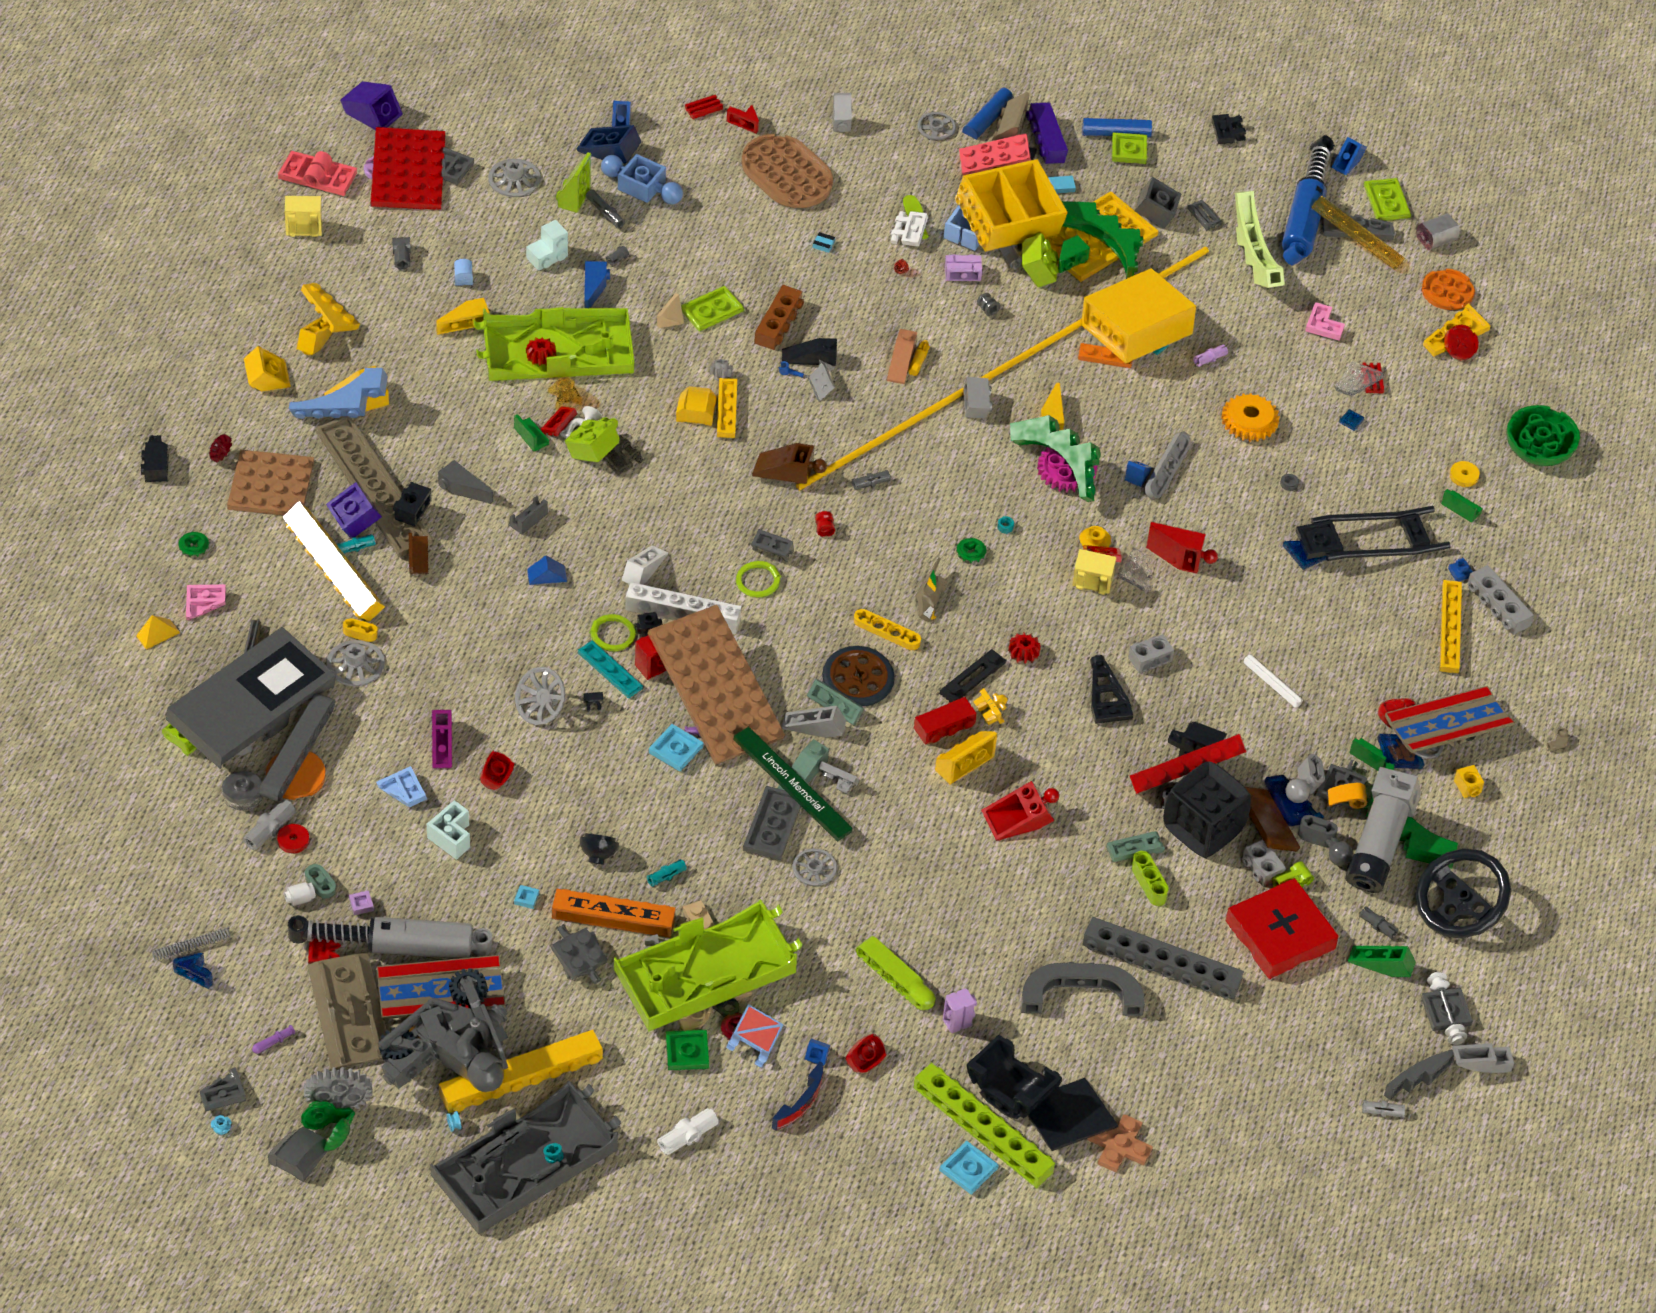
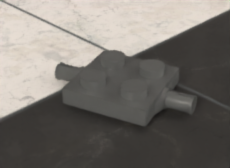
[1316,760,1367,813]
[551,924,608,984]

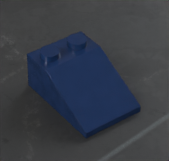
[576,125,642,164]

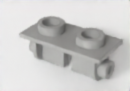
[999,244,1022,269]

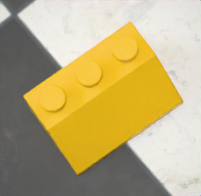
[935,731,997,785]

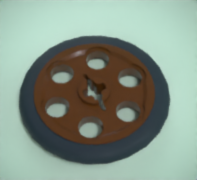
[822,646,895,706]

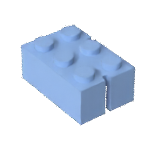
[944,205,980,251]

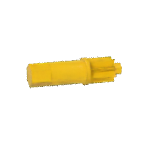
[908,340,930,376]

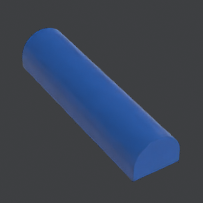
[962,88,1014,140]
[1082,118,1152,137]

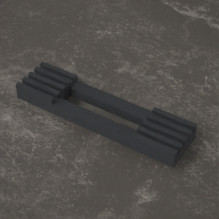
[939,649,1006,702]

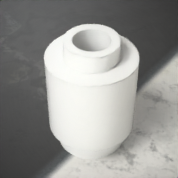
[284,882,316,907]

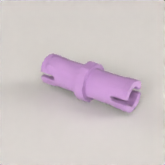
[1193,344,1228,367]

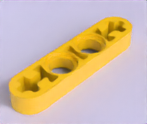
[853,609,921,650]

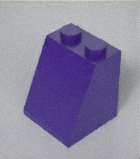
[340,81,403,130]

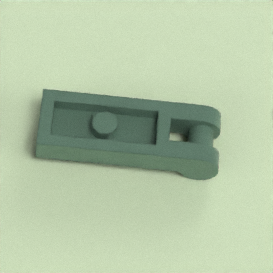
[1106,831,1165,863]

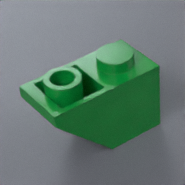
[1058,235,1090,273]

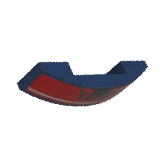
[772,1062,823,1130]

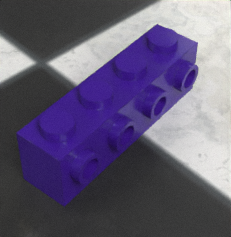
[1026,102,1068,164]

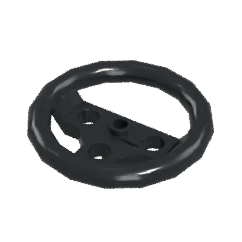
[1415,848,1512,939]

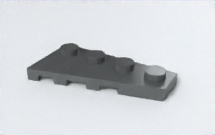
[1322,206,1394,240]

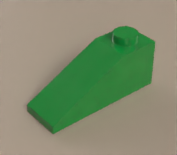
[1348,946,1416,977]

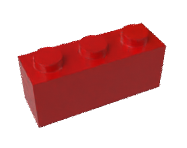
[914,697,977,745]

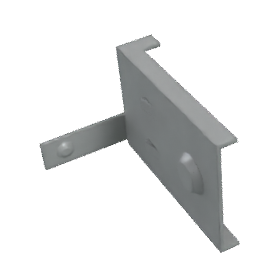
[804,360,835,401]

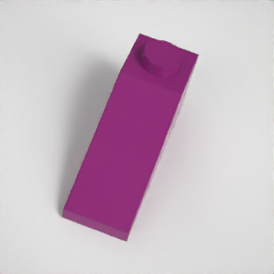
[432,710,452,768]

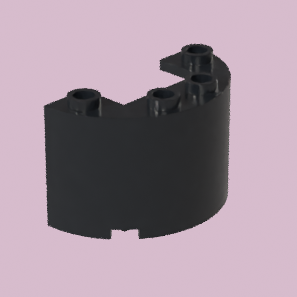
[966,1035,1062,1119]

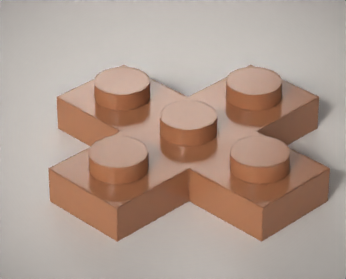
[1087,1114,1153,1173]

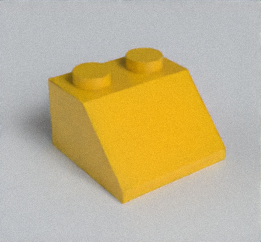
[244,346,291,391]

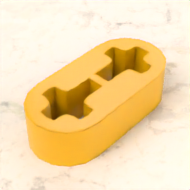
[343,618,378,642]

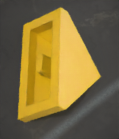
[136,615,180,649]

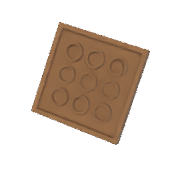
[227,449,314,515]

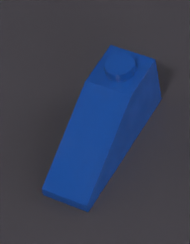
[584,261,610,308]

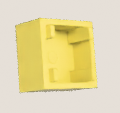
[284,196,322,237]
[1073,549,1116,595]

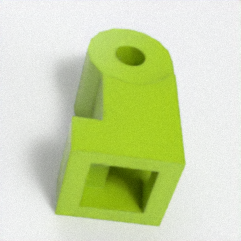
[162,724,197,756]

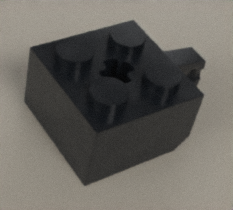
[1168,721,1227,765]

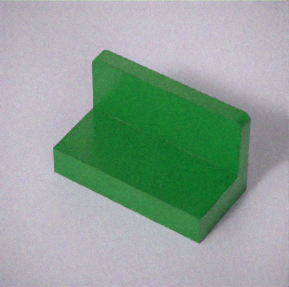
[514,414,549,452]
[1441,489,1483,523]
[1350,738,1393,771]

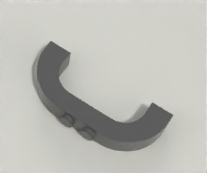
[1021,962,1145,1016]

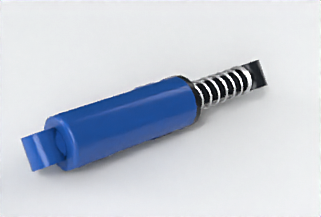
[1282,135,1334,266]

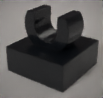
[583,692,603,712]

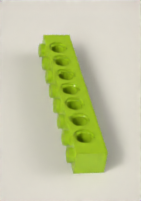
[913,1062,1055,1189]

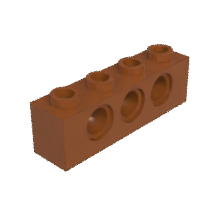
[754,285,804,350]

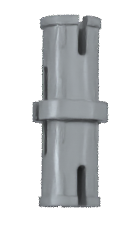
[1362,1100,1405,1118]

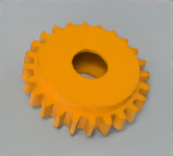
[1221,393,1280,442]

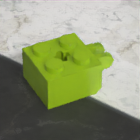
[1022,233,1059,287]
[565,417,620,462]

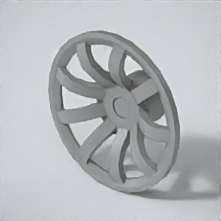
[488,159,541,197]
[327,640,385,686]
[515,667,565,725]

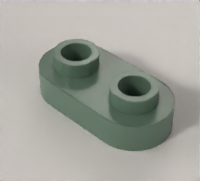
[305,864,336,899]

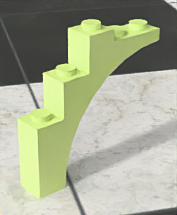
[1235,191,1285,288]

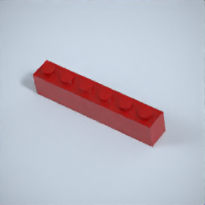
[1129,734,1247,794]

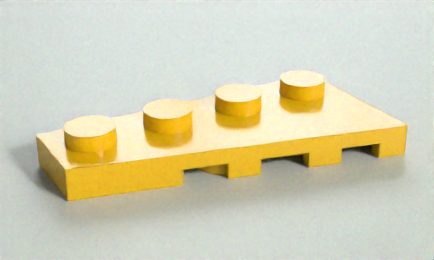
[301,283,360,333]
[1423,303,1491,357]

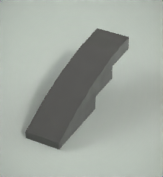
[1384,1049,1455,1100]

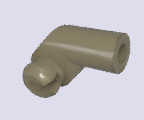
[1547,728,1570,752]

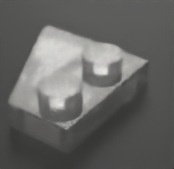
[1335,361,1384,397]

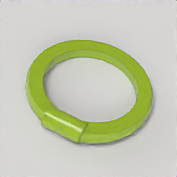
[736,561,781,598]
[589,614,636,652]

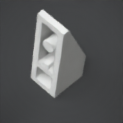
[622,546,668,585]

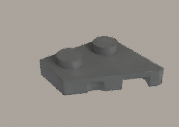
[442,147,474,185]
[200,1067,246,1112]

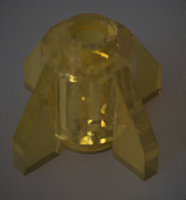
[548,377,583,410]

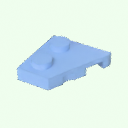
[376,766,427,807]

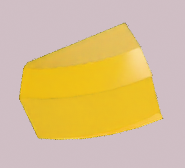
[676,386,717,426]

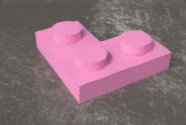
[1305,302,1345,341]

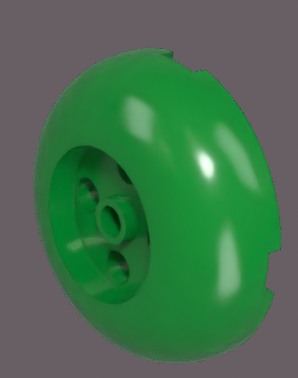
[1506,405,1580,466]

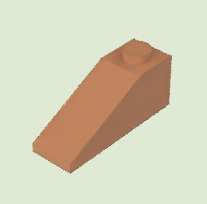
[887,329,917,384]

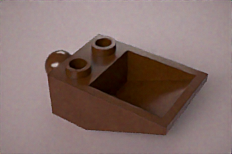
[752,443,827,484]

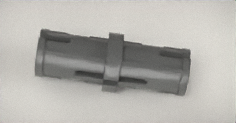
[852,470,891,490]
[1359,906,1399,939]

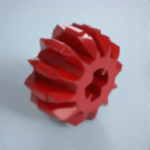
[526,337,557,367]
[1008,632,1041,664]

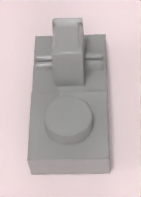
[819,761,860,794]

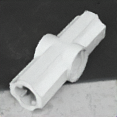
[657,1108,718,1155]

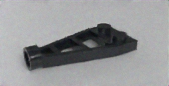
[1090,655,1133,724]

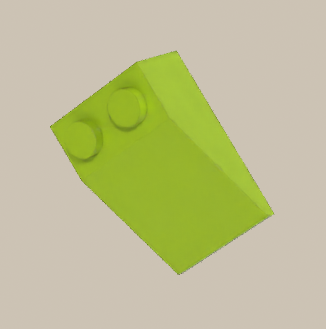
[556,152,591,213]

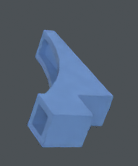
[289,368,388,419]

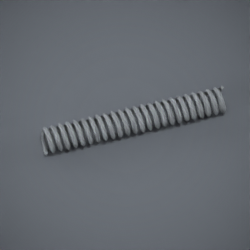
[152,926,231,961]

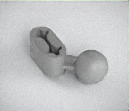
[1286,754,1325,803]

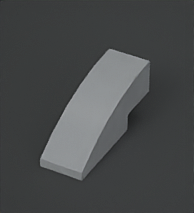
[1452,1043,1515,1073]

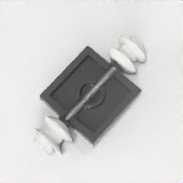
[1421,972,1473,1045]

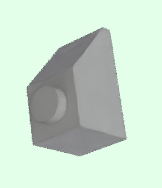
[832,93,852,132]

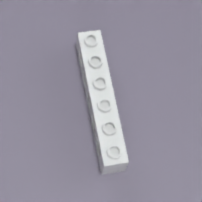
[625,582,741,634]

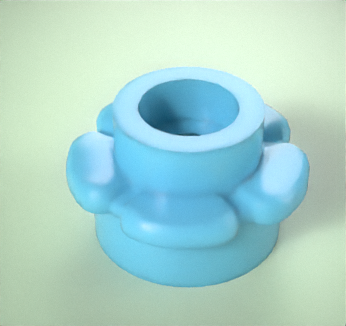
[211,1115,232,1135]

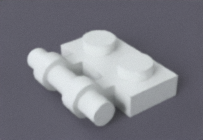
[890,211,928,246]

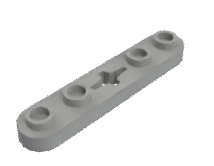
[1145,431,1191,500]

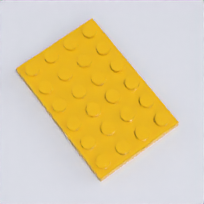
[1045,191,1158,282]

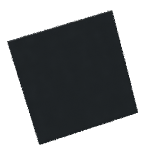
[1028,1078,1118,1151]

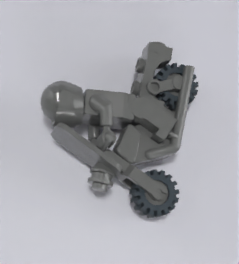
[377,968,508,1092]

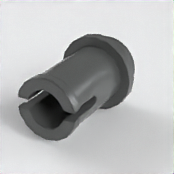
[606,246,629,266]

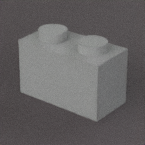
[963,377,993,418]

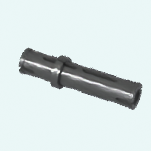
[586,189,625,229]
[471,1120,530,1165]

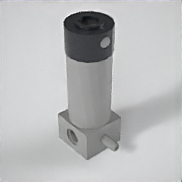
[1345,767,1421,893]

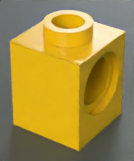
[1454,765,1484,798]

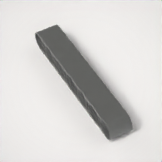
[259,693,335,802]

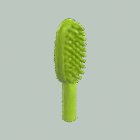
[903,195,929,239]

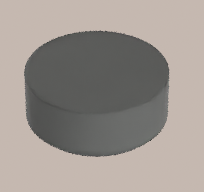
[1280,474,1299,491]

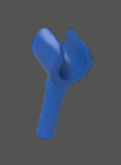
[778,361,804,378]

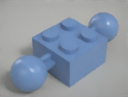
[601,154,683,204]

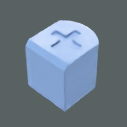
[454,259,473,286]

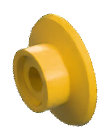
[1079,526,1111,547]

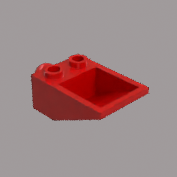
[1146,522,1218,574]
[981,781,1060,841]

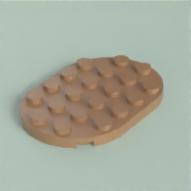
[741,134,833,208]

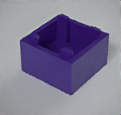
[326,482,382,538]

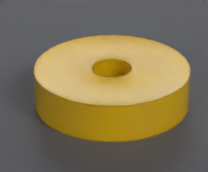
[1449,461,1480,487]

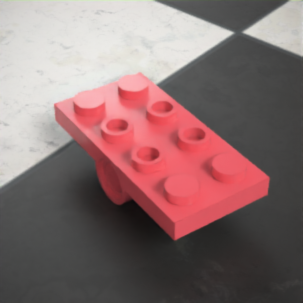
[959,133,1031,176]
[278,151,357,196]

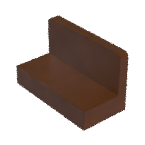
[408,533,429,574]

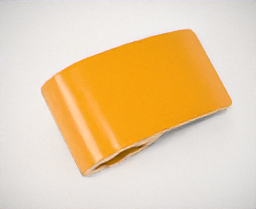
[1328,783,1367,809]

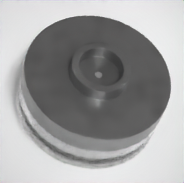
[222,771,263,811]

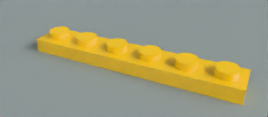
[1439,580,1462,673]

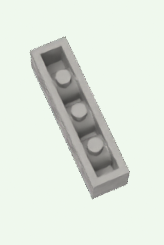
[1467,565,1534,635]

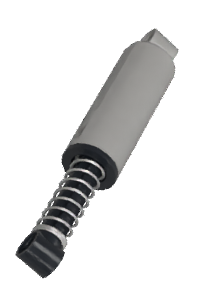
[288,915,492,959]

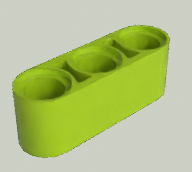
[1132,851,1169,906]

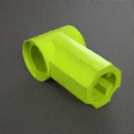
[1272,861,1314,888]

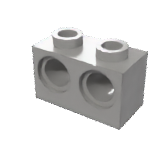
[1128,634,1174,674]
[1242,840,1286,887]

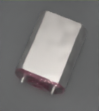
[1416,213,1459,250]

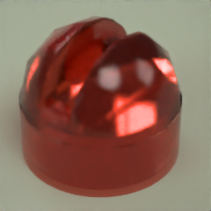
[894,259,909,274]

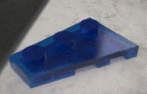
[1264,775,1324,827]

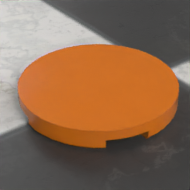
[1422,268,1475,310]
[266,751,326,800]

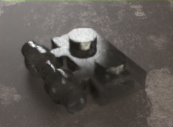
[603,435,643,475]

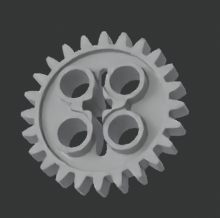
[304,1067,373,1109]

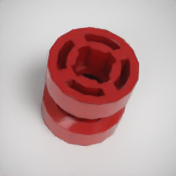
[815,511,835,537]

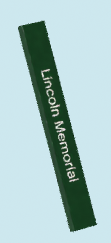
[733,726,853,842]

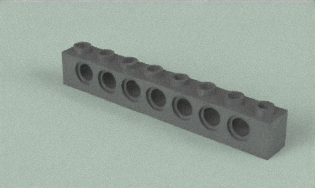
[1082,916,1244,1000]

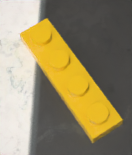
[717,378,737,438]

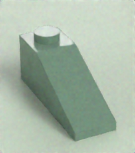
[778,739,829,790]

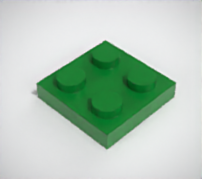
[666,1030,709,1070]

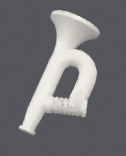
[560,406,603,451]

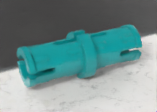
[337,534,376,554]
[646,859,687,887]

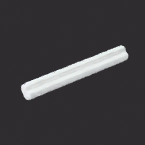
[1244,654,1303,708]

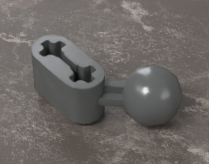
[1298,815,1354,866]

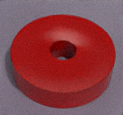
[277,824,310,854]

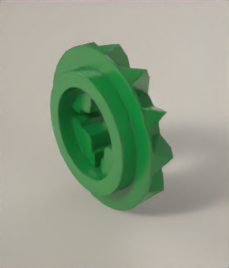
[178,532,209,557]
[956,538,987,563]

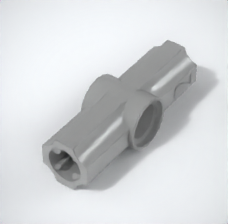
[243,800,296,850]

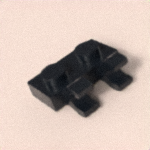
[1211,114,1246,144]

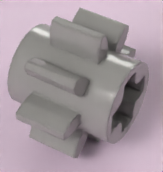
[710,359,733,381]

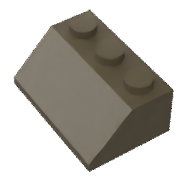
[993,92,1029,141]

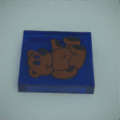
[1377,734,1425,769]

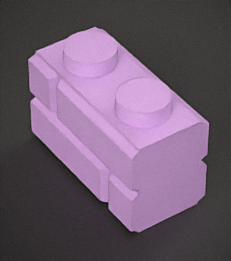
[945,254,982,281]
[943,988,977,1033]

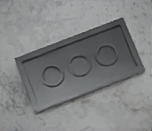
[743,786,801,861]

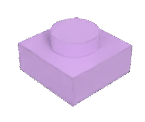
[349,890,374,915]

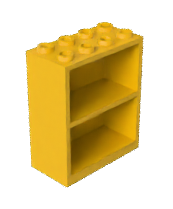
[955,159,1068,252]
[1081,268,1196,363]

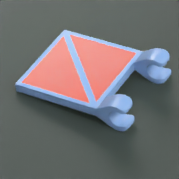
[726,1004,783,1068]

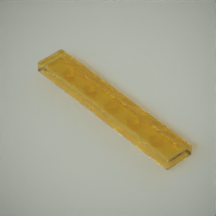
[1311,196,1405,271]

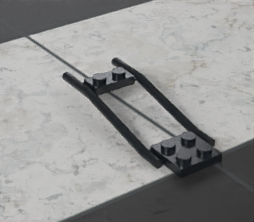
[1296,505,1451,561]

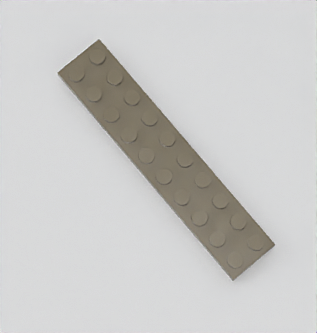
[316,416,433,557]

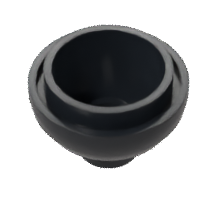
[580,833,619,865]

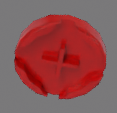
[1444,324,1479,360]

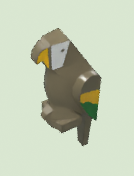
[915,558,948,622]

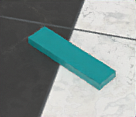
[578,640,643,699]

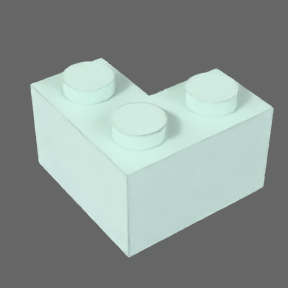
[526,220,568,271]
[427,800,470,860]

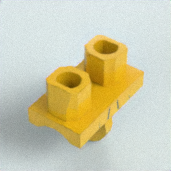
[973,688,1008,725]

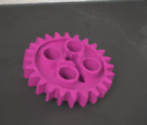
[1037,447,1097,493]

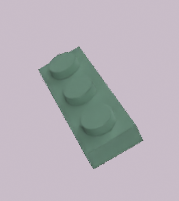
[807,679,865,725]

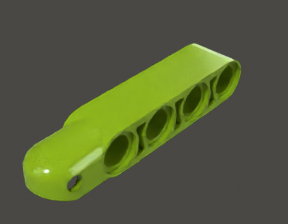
[856,936,936,1010]

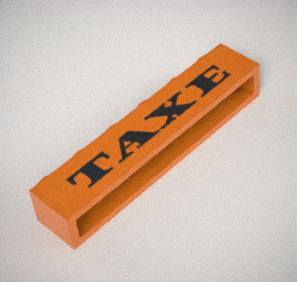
[552,889,676,938]

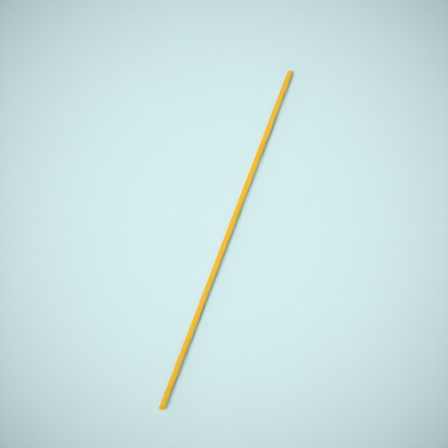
[796,246,1209,491]

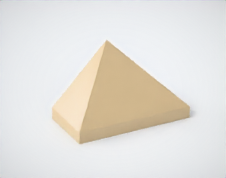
[657,293,684,328]

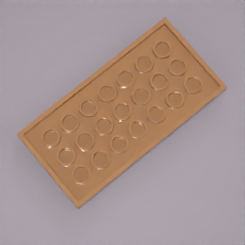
[648,605,785,765]

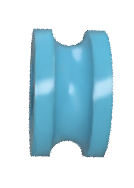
[446,1111,462,1132]

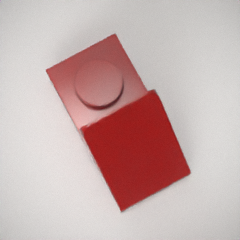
[726,105,759,134]

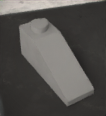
[781,706,847,738]

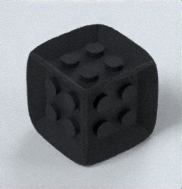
[1163,761,1251,858]

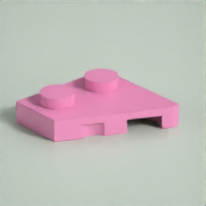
[186,584,226,620]

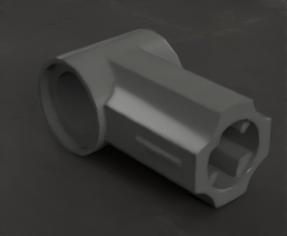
[392,237,411,270]

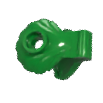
[301,1101,355,1151]

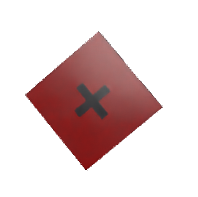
[1225,878,1339,979]

